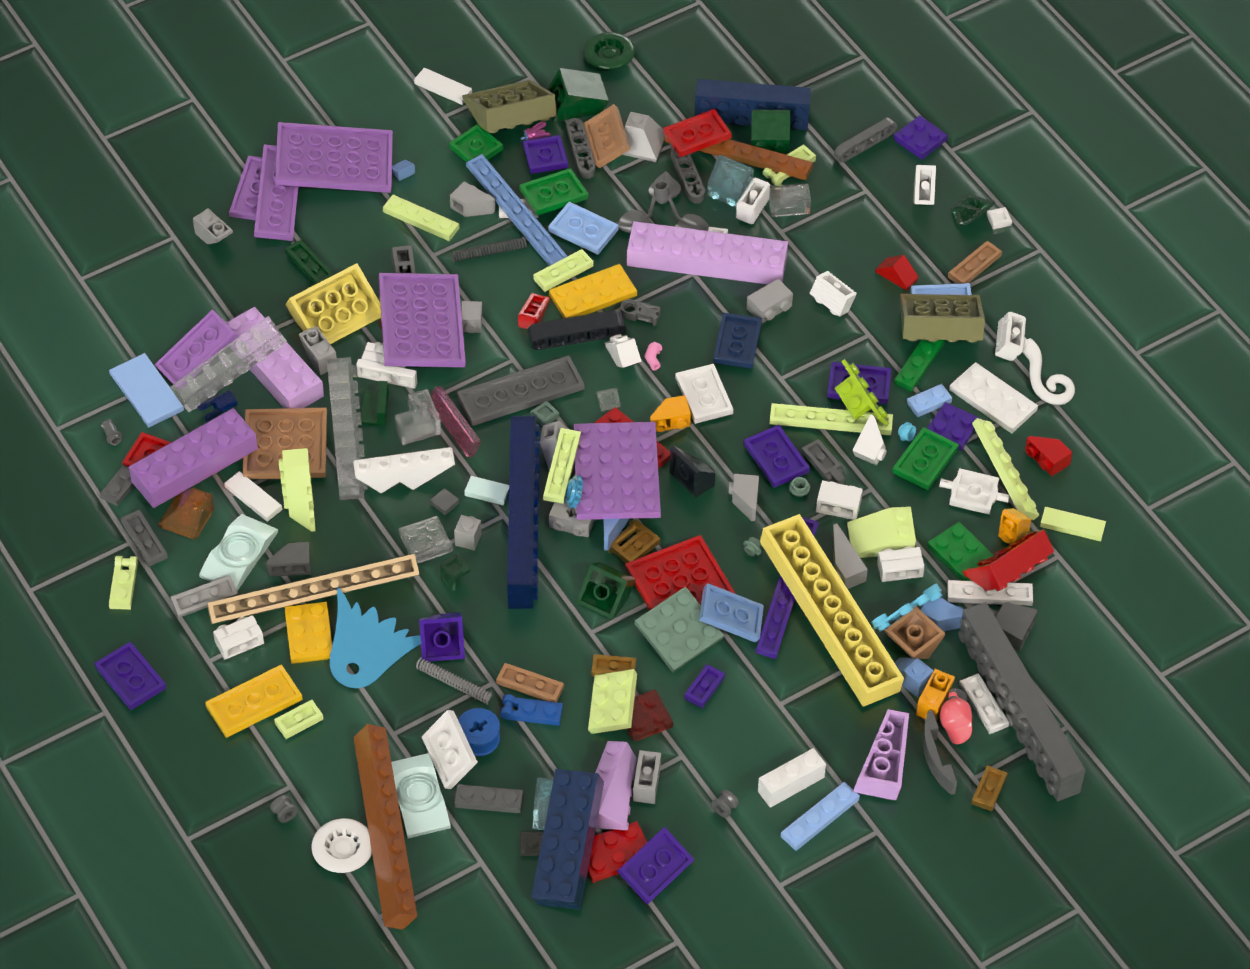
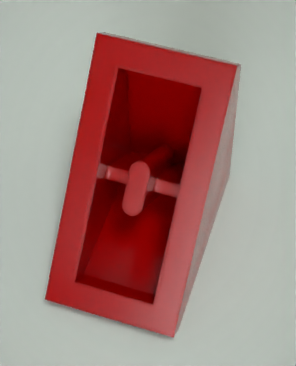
[875,255,919,291]

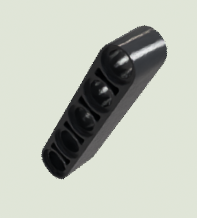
[527,310,627,350]

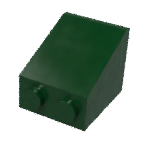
[547,68,609,122]

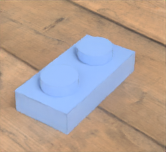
[907,384,952,417]

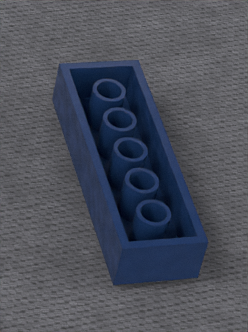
[695,79,811,130]
[531,769,604,910]

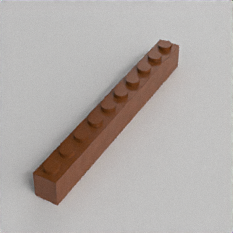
[353,724,417,930]

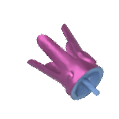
[521,121,550,140]

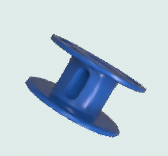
[458,708,500,756]

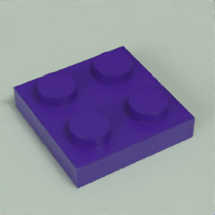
[894,115,948,160]
[523,135,568,174]
[927,402,981,451]

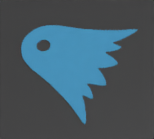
[330,587,421,688]

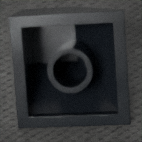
[670,446,716,498]

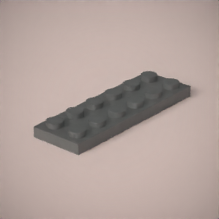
[457,355,585,426]

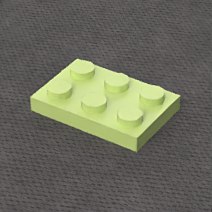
[588,669,637,734]

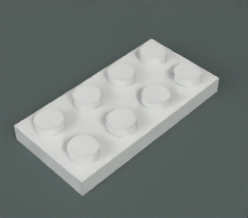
[949,362,1038,434]

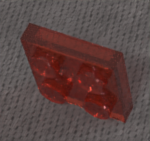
[627,689,673,742]

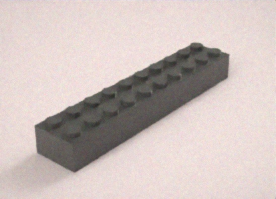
[958,602,1085,801]

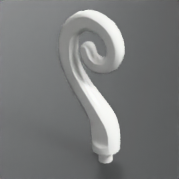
[1023,337,1075,405]

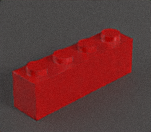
[963,529,1054,591]

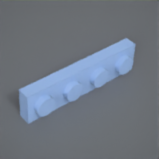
[781,782,860,851]

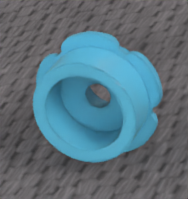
[898,422,916,441]

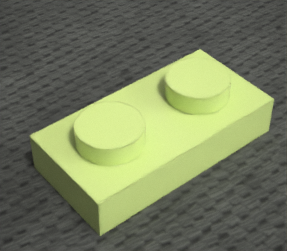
[274,700,323,739]

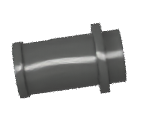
[101,419,122,445]

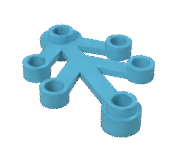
[871,584,942,632]

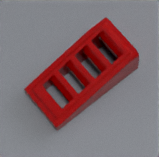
[518,293,550,329]

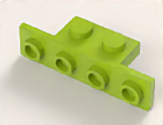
[835,359,889,426]

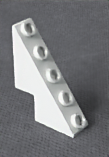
[353,447,455,493]

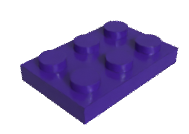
[827,362,892,404]
[743,425,810,488]
[94,642,167,711]
[617,827,694,904]

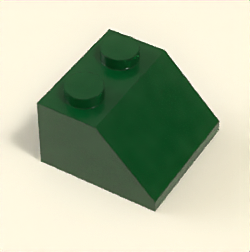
[750,110,790,153]
[576,562,636,620]

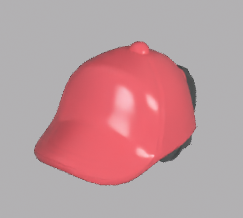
[940,688,973,744]

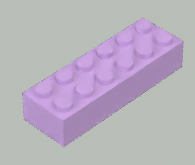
[226,307,324,408]

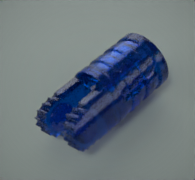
[197,390,238,422]

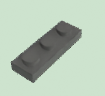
[121,510,168,567]
[455,784,523,813]

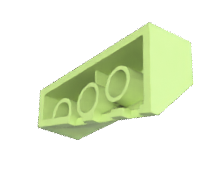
[279,448,315,532]

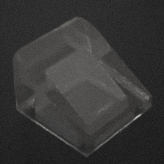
[596,388,621,411]

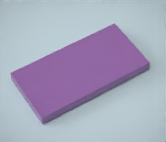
[229,156,262,220]
[154,309,238,392]

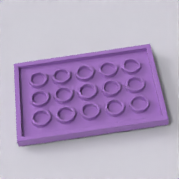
[275,122,393,193]
[378,273,465,367]
[574,422,661,520]

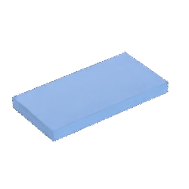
[109,353,184,428]

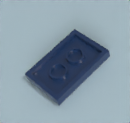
[713,312,762,369]

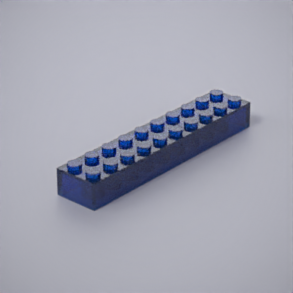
[507,416,540,609]

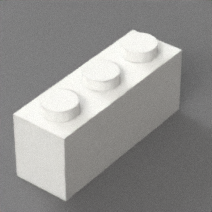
[758,748,826,808]

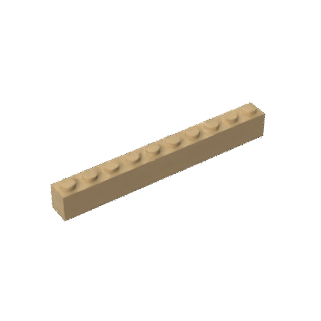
[207,554,419,624]

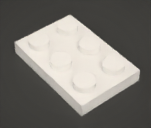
[675,364,733,423]
[422,710,478,789]

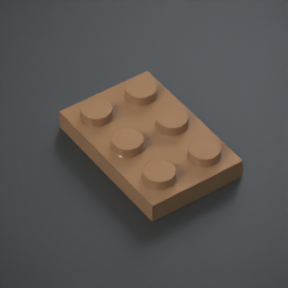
[583,104,630,168]

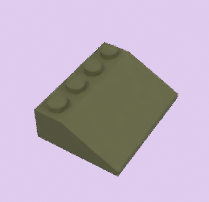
[462,80,556,133]
[900,294,985,342]

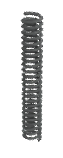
[452,236,527,262]

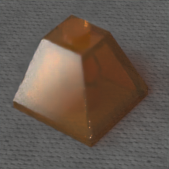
[158,488,214,540]

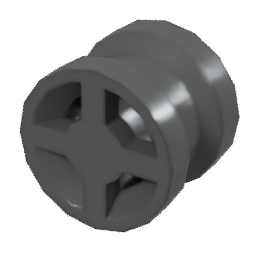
[711,790,739,818]
[270,795,298,823]

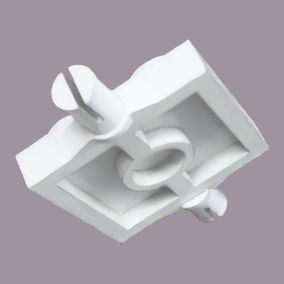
[939,468,1010,515]

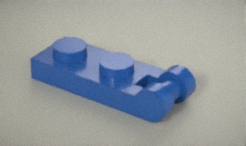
[500,694,563,726]

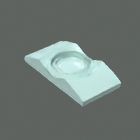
[199,514,278,591]
[391,753,451,838]

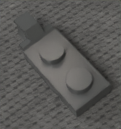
[801,439,845,485]

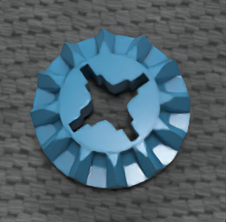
[566,475,583,509]

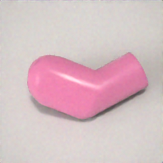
[645,342,662,370]

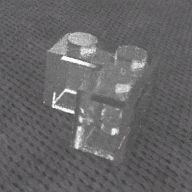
[395,389,441,445]

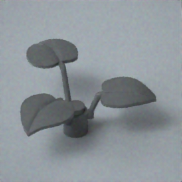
[616,171,709,233]

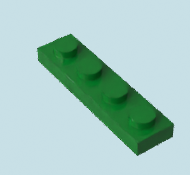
[894,339,947,392]

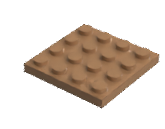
[243,408,327,479]

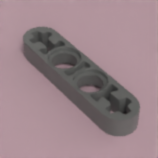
[566,118,595,179]
[834,118,897,162]
[671,147,705,203]

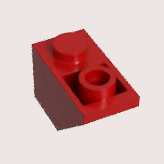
[1025,436,1072,476]

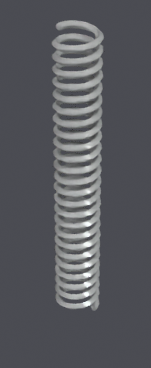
[416,657,492,705]

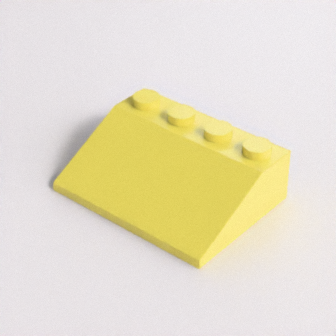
[285,264,381,344]

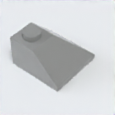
[622,112,664,162]

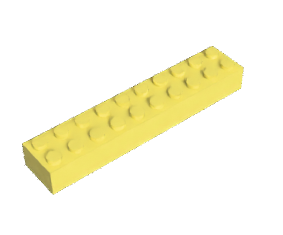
[760,514,904,707]

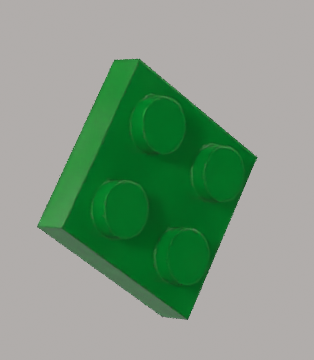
[449,124,503,162]

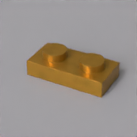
[591,654,636,677]
[971,765,1008,812]

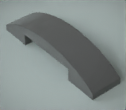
[923,710,957,795]

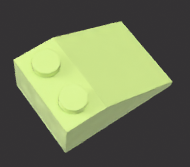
[847,507,916,558]

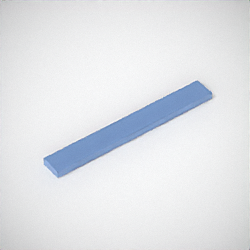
[466,154,568,266]

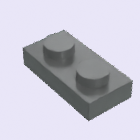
[100,465,135,506]

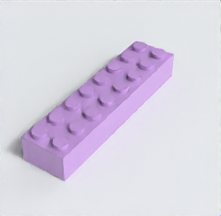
[627,221,788,284]

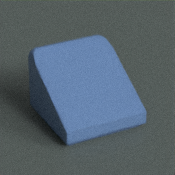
[392,160,415,181]

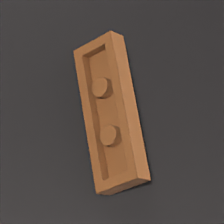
[948,241,1002,284]
[496,663,564,702]

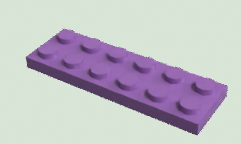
[254,144,298,241]

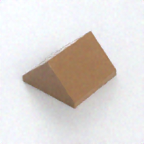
[885,606,945,659]

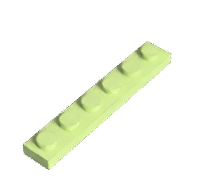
[770,403,893,435]
[972,418,1039,520]

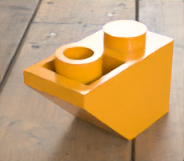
[650,395,691,432]
[998,508,1031,544]
[916,669,955,722]

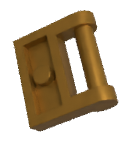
[608,519,660,563]

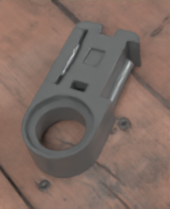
[621,299,661,326]

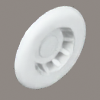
[312,818,372,873]

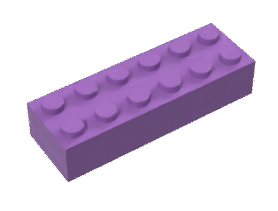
[129,408,258,508]

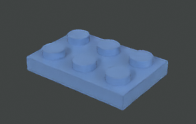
[699,583,764,642]

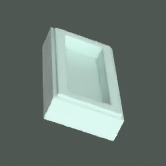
[464,476,510,505]

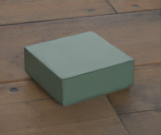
[531,401,559,426]

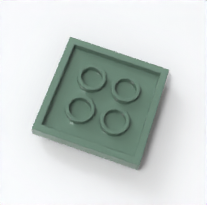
[634,586,724,672]

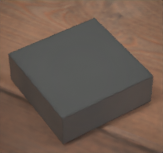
[430,488,459,515]

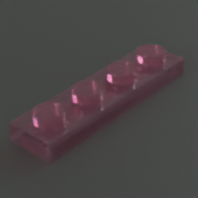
[428,387,481,457]

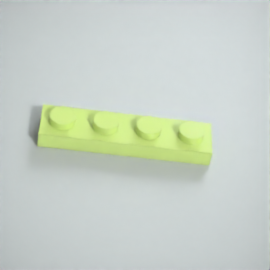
[383,195,459,241]
[543,428,581,504]

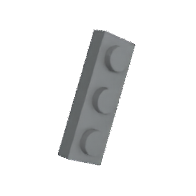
[171,575,238,618]

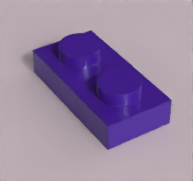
[684,664,725,709]

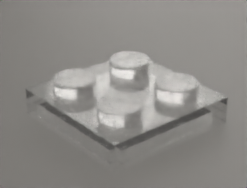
[399,516,453,563]

